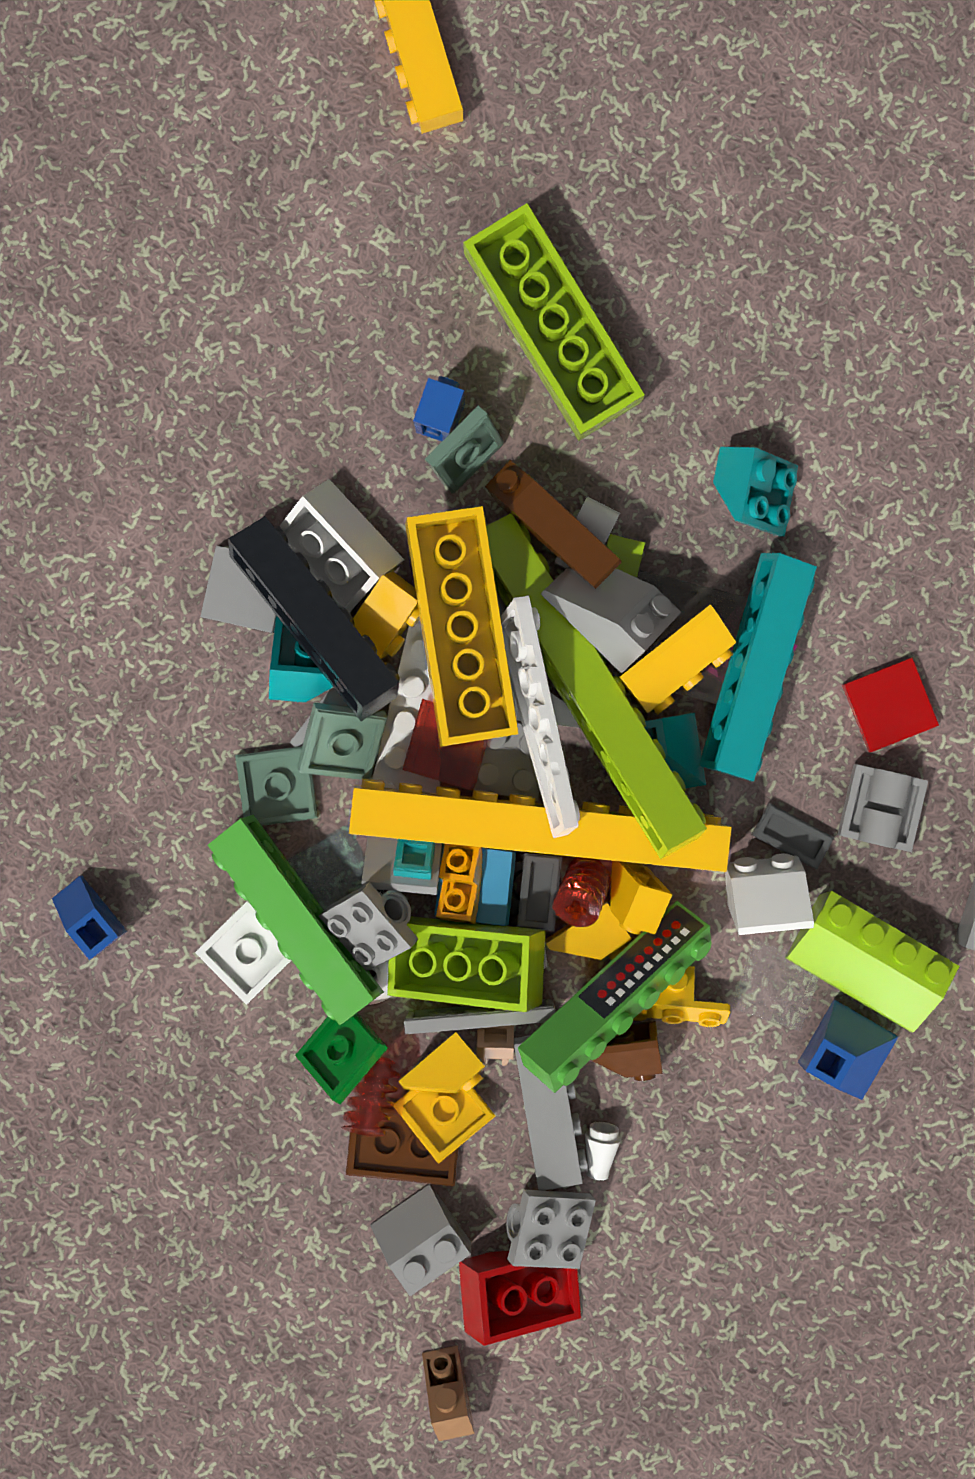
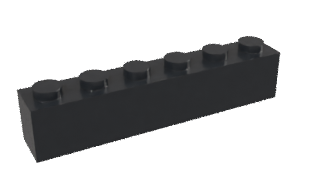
[228,516,400,721]

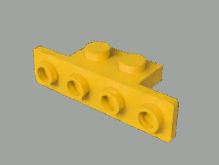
[633,966,730,1027]

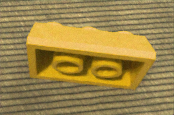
[619,604,736,715]

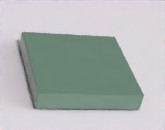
[425,406,504,494]
[297,702,388,780]
[235,746,318,826]

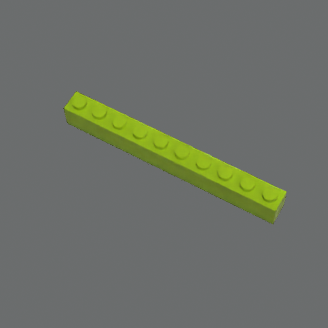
[486,513,707,859]

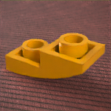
[436,844,482,924]

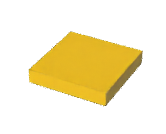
[393,1088,496,1164]

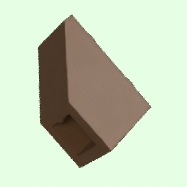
[422,1345,475,1441]

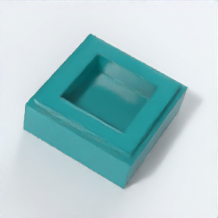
[393,839,435,880]

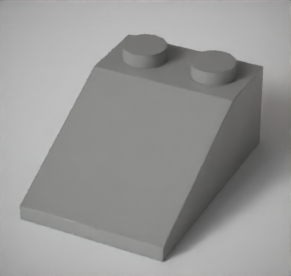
[541,567,681,673]

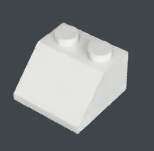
[725,854,814,935]

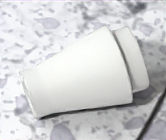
[585,1122,621,1180]

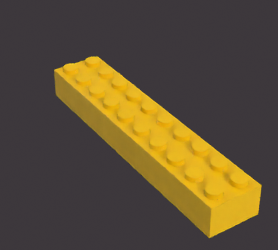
[349,779,732,872]

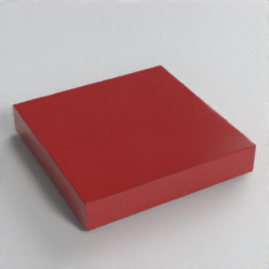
[842,658,939,753]

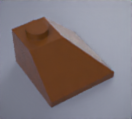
[591,1021,663,1081]

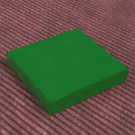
[295,1013,388,1105]

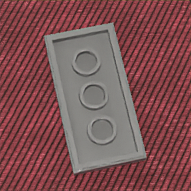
[404,999,555,1035]

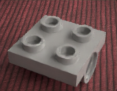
[837,764,928,852]
[319,882,418,972]
[506,1190,596,1269]

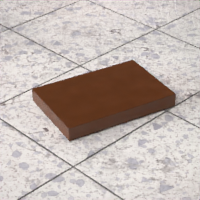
[346,1101,458,1186]

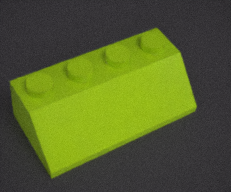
[785,891,960,1032]

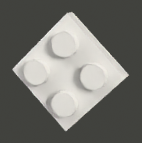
[195,901,291,1005]

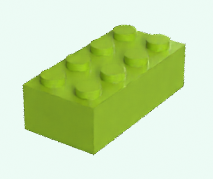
[387,916,545,1012]

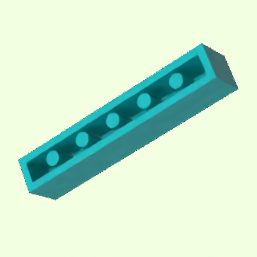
[699,553,817,781]

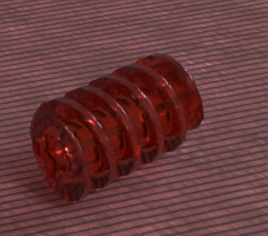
[552,857,611,927]
[341,1057,401,1137]

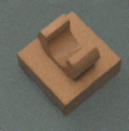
[477,1025,514,1066]

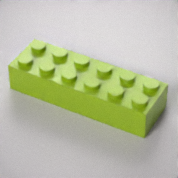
[463,203,645,441]

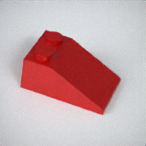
[459,1250,581,1346]

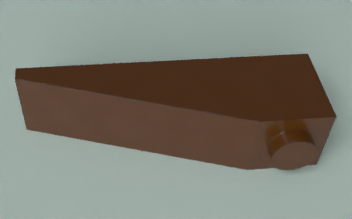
[485,460,622,589]

